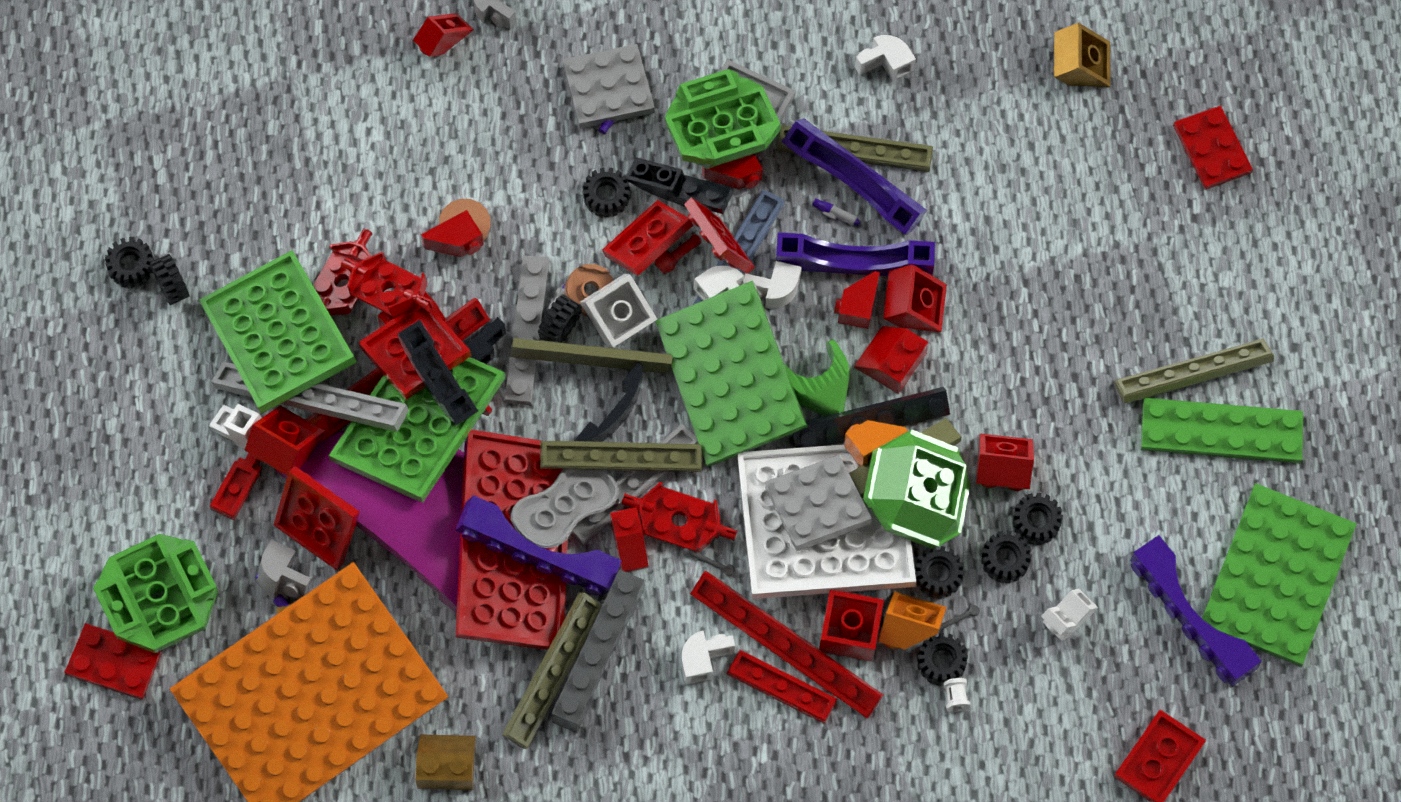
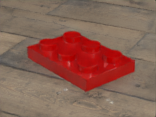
[1173,105,1253,190]
[684,197,755,274]
[602,200,693,276]
[64,623,163,700]
[1114,709,1206,802]

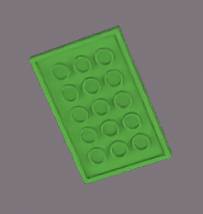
[199,250,357,414]
[655,281,807,467]
[329,357,506,503]
[1202,483,1357,667]

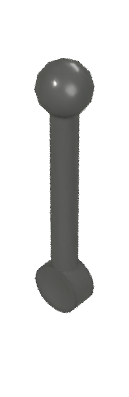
[682,548,735,576]
[939,605,980,630]

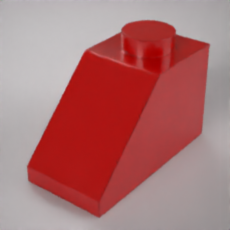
[413,13,474,57]
[702,154,763,190]
[421,210,484,257]
[834,271,880,329]
[610,507,649,572]

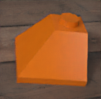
[878,591,947,650]

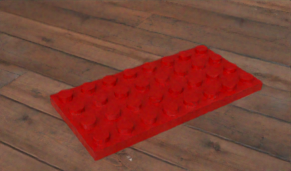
[455,429,567,650]

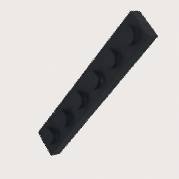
[792,387,950,448]

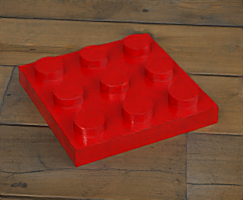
[358,306,471,400]
[273,466,360,570]

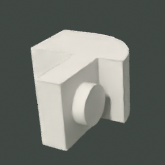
[855,35,916,81]
[743,261,802,309]
[693,266,744,301]
[209,404,262,449]
[1041,589,1098,641]
[682,631,735,685]

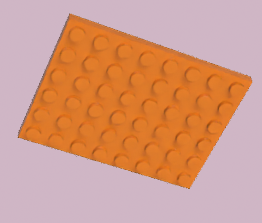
[169,562,449,802]

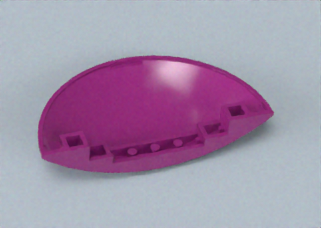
[276,430,464,613]

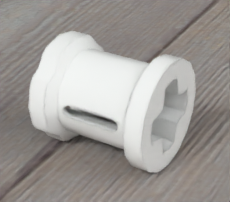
[943,678,971,712]

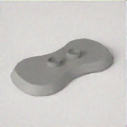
[511,469,619,548]

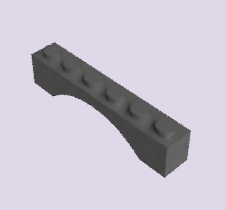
[552,569,645,733]

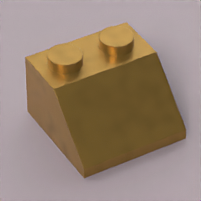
[1054,23,1110,87]
[415,734,476,790]

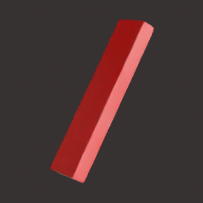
[727,649,837,724]

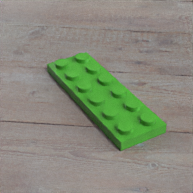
[1141,398,1303,463]

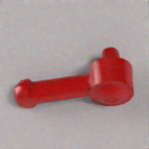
[655,234,702,274]

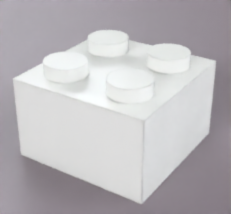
[580,274,657,347]

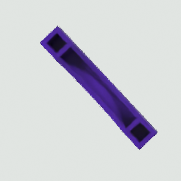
[781,118,927,234]
[776,232,935,276]
[455,495,622,596]
[1130,535,1262,687]

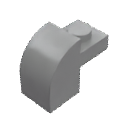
[474,0,516,30]
[258,539,311,599]

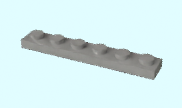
[505,255,550,405]

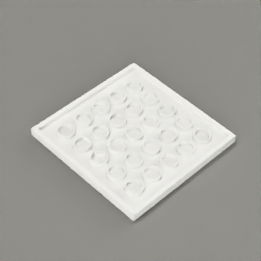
[737,445,916,599]

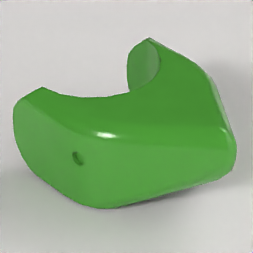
[785,339,849,416]

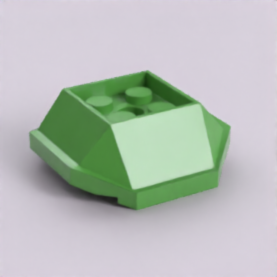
[665,69,781,169]
[863,429,971,549]
[93,534,218,653]

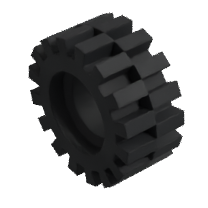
[583,167,630,217]
[105,237,154,288]
[150,254,190,306]
[538,294,582,343]
[1012,493,1063,545]
[981,531,1032,583]
[915,546,964,599]
[917,633,968,686]

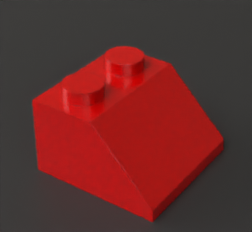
[883,264,947,332]
[854,326,929,394]
[244,405,325,476]
[976,433,1034,491]
[819,590,884,662]

